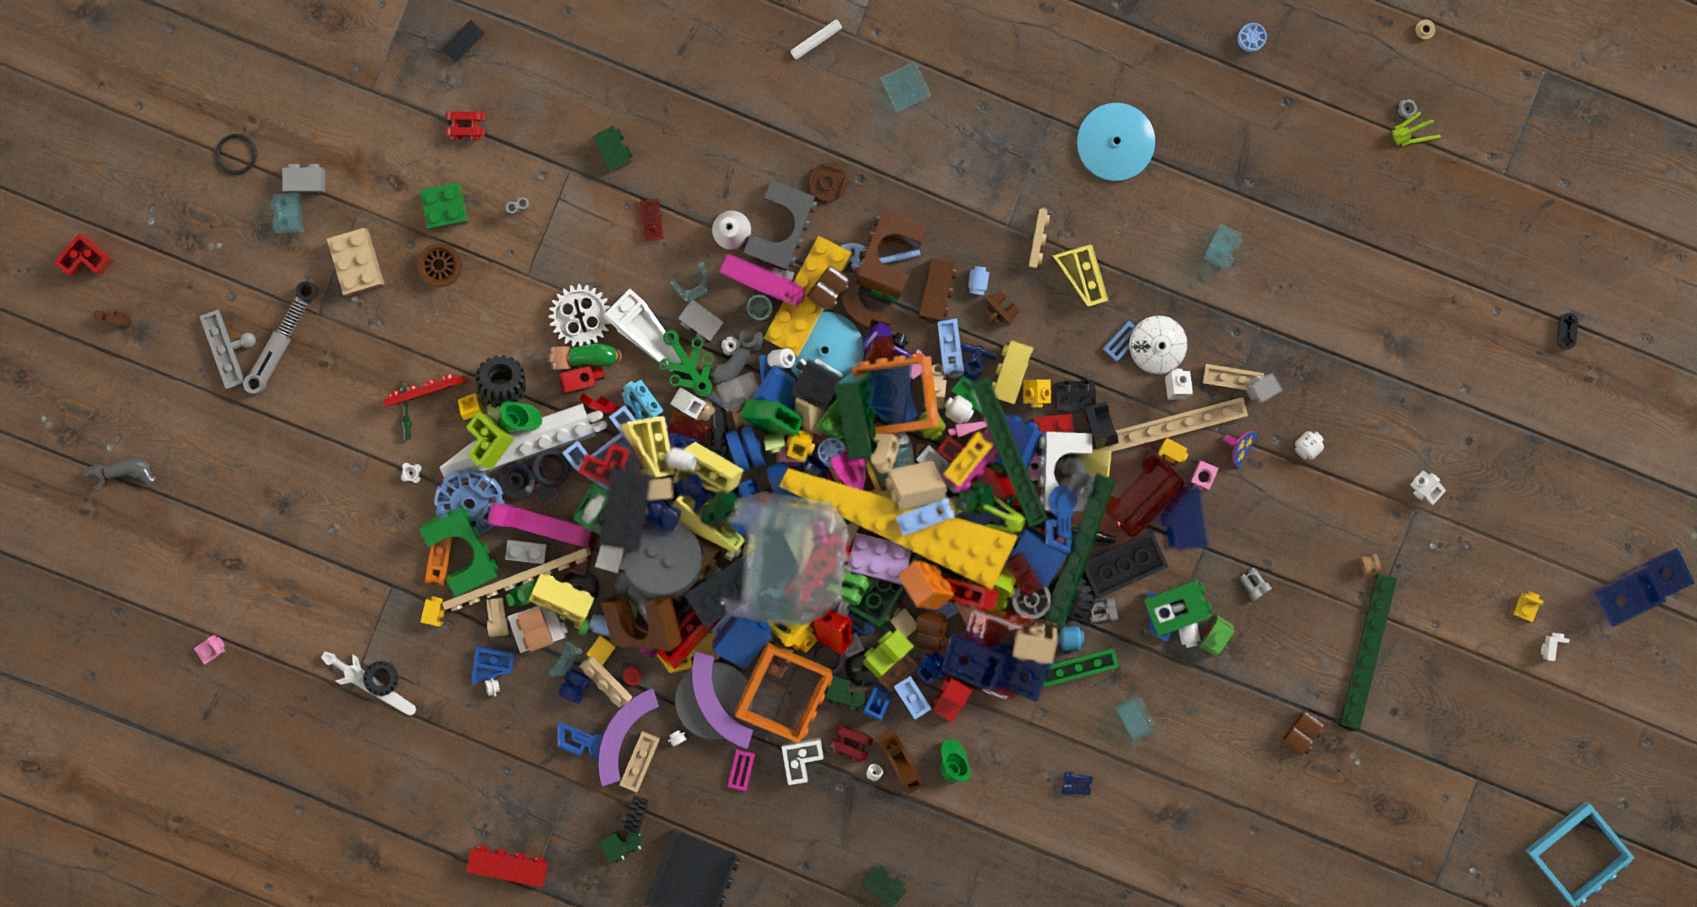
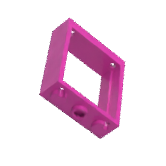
[720,254,805,307]

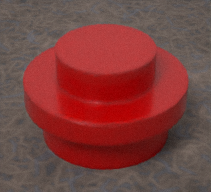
[622,666,642,686]

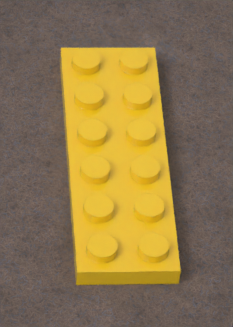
[764,236,853,357]

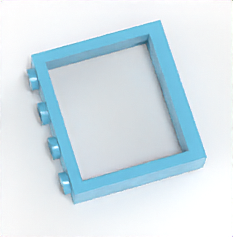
[1525,801,1635,907]

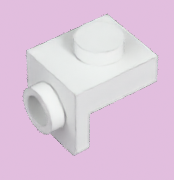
[1541,633,1569,661]

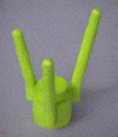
[1392,112,1441,146]
[984,495,1025,534]

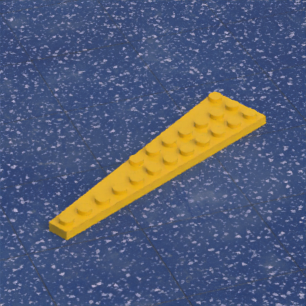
[780,469,1018,589]

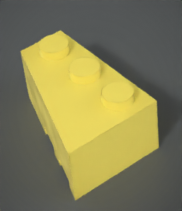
[1053,245,1109,307]
[992,341,1033,404]
[620,416,675,479]
[673,442,743,492]

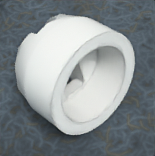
[866,764,883,781]

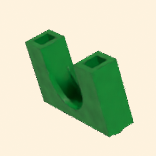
[419,505,499,597]

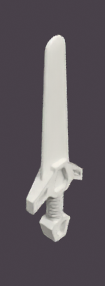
[321,652,416,715]

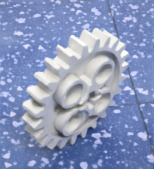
[549,284,611,347]

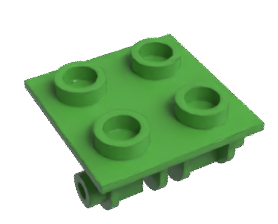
[815,398,846,444]

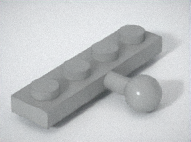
[199,310,256,389]

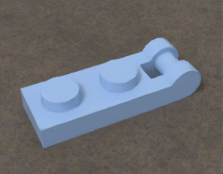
[938,318,964,374]
[896,498,955,536]

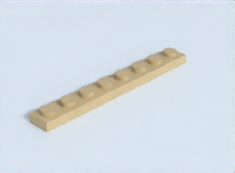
[1092,397,1248,452]
[442,547,591,611]

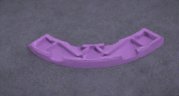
[692,651,753,749]
[598,688,659,786]

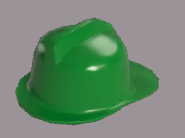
[497,401,542,432]
[940,739,971,784]

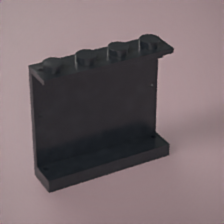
[644,829,740,907]

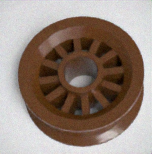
[417,243,462,287]

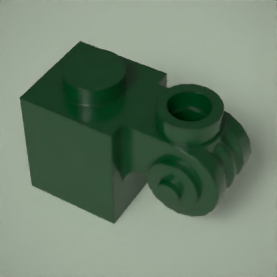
[956,482,995,515]
[700,490,743,528]
[825,675,865,711]
[598,831,643,863]

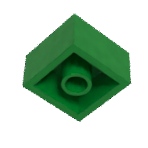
[420,182,469,230]

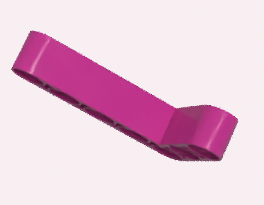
[487,503,592,548]

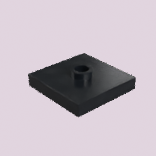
[790,359,843,411]

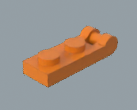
[425,537,453,586]

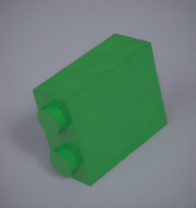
[740,400,803,436]

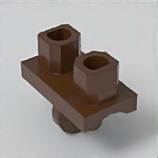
[985,290,1020,325]

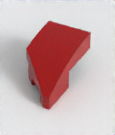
[579,393,620,413]

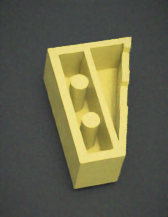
[529,574,594,630]

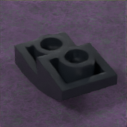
[442,20,485,63]

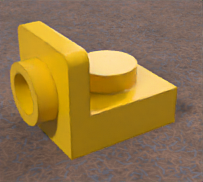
[458,393,482,420]
[1513,591,1544,622]

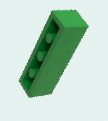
[1038,647,1119,687]

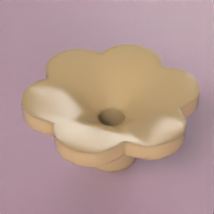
[696,398,715,421]

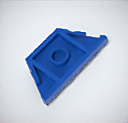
[869,357,912,432]

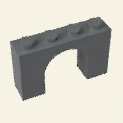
[744,180,817,270]

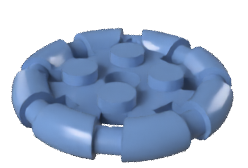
[434,469,505,534]

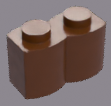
[807,265,850,311]
[916,609,948,653]
[1281,710,1325,756]

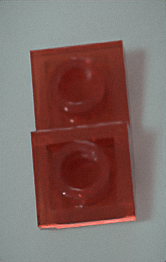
[639,198,664,241]
[1004,552,1043,597]

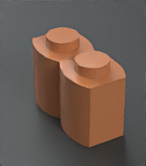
[516,607,554,652]

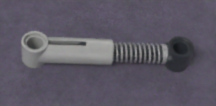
[243,281,319,394]

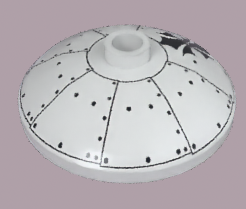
[1129,316,1187,374]

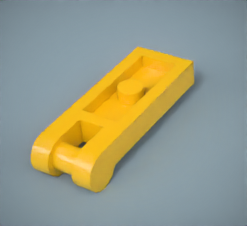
[944,431,994,486]

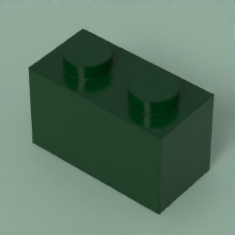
[592,126,633,173]

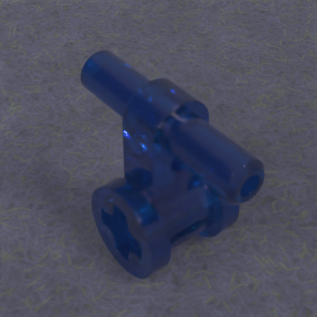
[960,342,998,380]
[667,432,700,451]
[676,474,709,514]

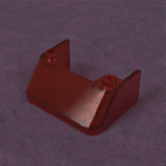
[1105,442,1184,537]
[958,610,1036,700]

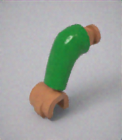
[548,344,622,370]

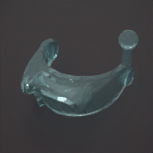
[671,262,708,302]
[548,642,582,677]

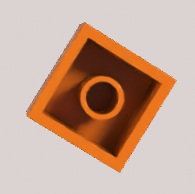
[898,561,954,609]

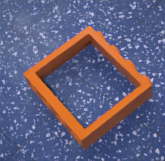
[851,353,940,434]
[735,642,833,743]

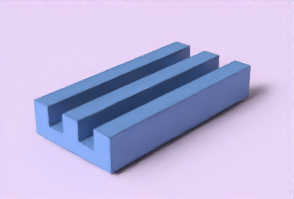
[1103,321,1136,362]

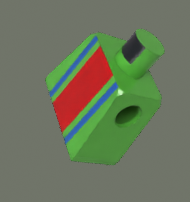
[1197,615,1234,656]

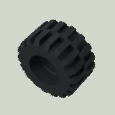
[476,355,526,408]

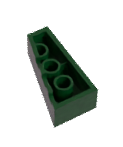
[835,372,877,459]
[847,556,921,632]

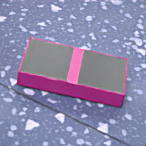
[530,463,560,505]

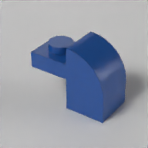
[766,461,803,505]

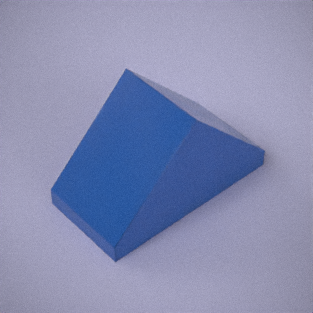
[863,684,893,721]

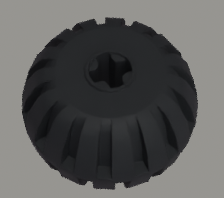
[1049,575,1096,621]

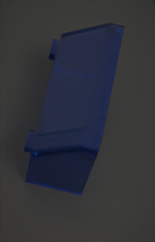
[1160,486,1209,551]

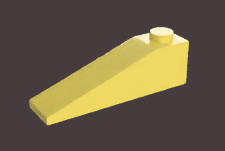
[666,485,745,553]

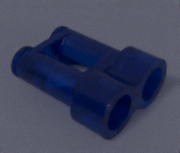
[1062,771,1092,796]

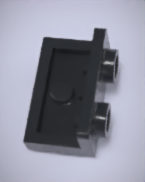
[1055,379,1096,412]

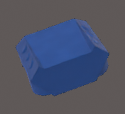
[753,366,797,411]

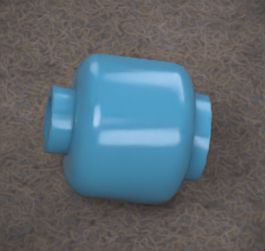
[1057,626,1084,651]

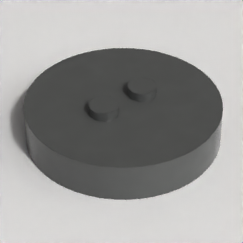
[623,520,702,598]
[675,661,754,739]

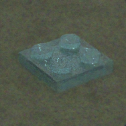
[880,61,932,114]

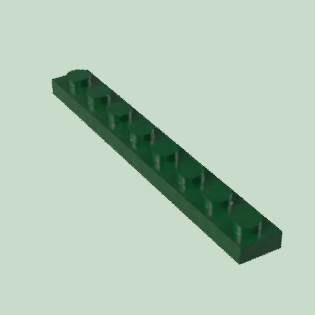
[969,376,1048,527]
[1044,473,1116,626]
[1340,574,1397,729]

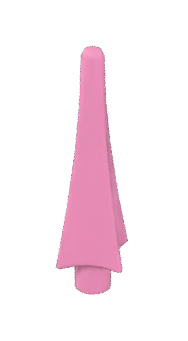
[948,421,987,438]

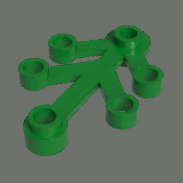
[659,330,714,396]

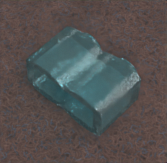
[1114,695,1155,742]

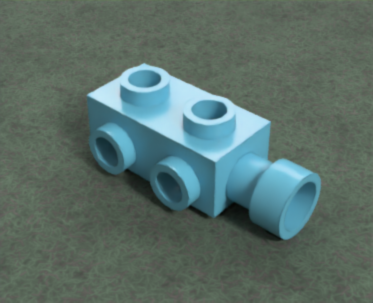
[622,380,668,428]

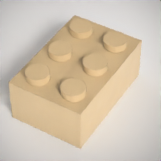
[327,228,384,296]
[1013,614,1057,664]

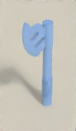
[840,243,921,272]

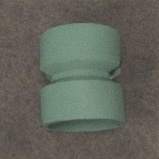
[747,295,773,321]

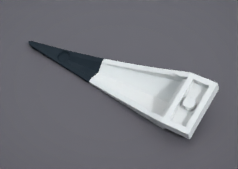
[603,289,729,413]

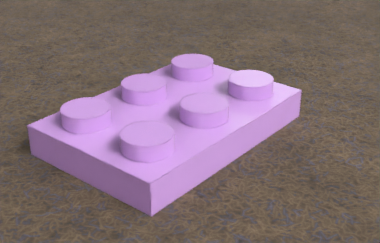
[846,533,912,585]

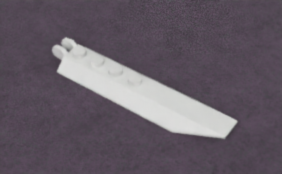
[440,403,607,480]

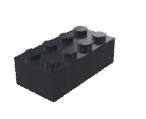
[600,464,653,552]
[1084,530,1169,599]

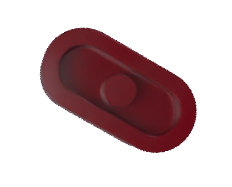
[830,724,874,762]

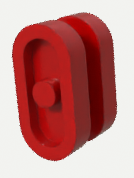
[446,112,485,140]

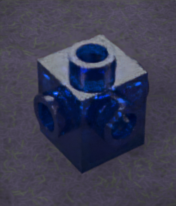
[915,652,949,685]

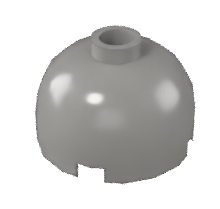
[1012,580,1051,619]

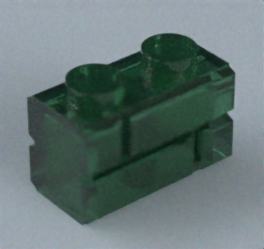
[861,865,906,907]

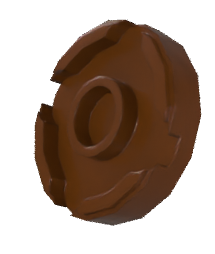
[808,163,847,202]

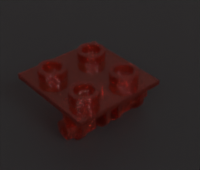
[666,410,710,446]

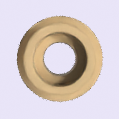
[1415,20,1435,39]

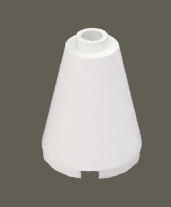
[712,211,751,249]

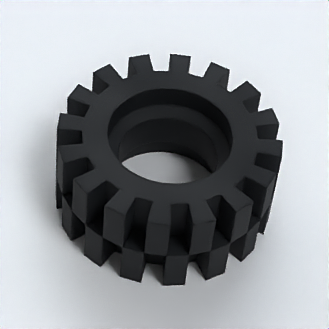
[363,661,399,696]
[624,796,649,833]

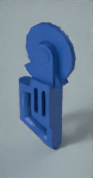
[1045,485,1078,554]
[557,722,620,760]

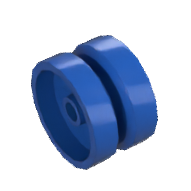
[726,425,766,472]

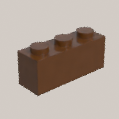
[919,258,957,321]

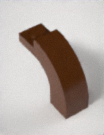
[841,272,892,328]
[876,728,925,795]

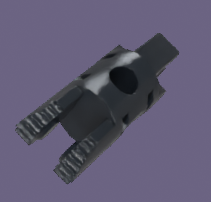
[711,410,728,459]

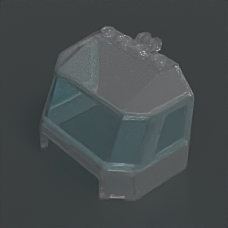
[721,491,853,625]

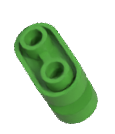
[825,568,869,605]

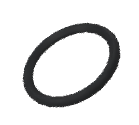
[216,134,257,174]

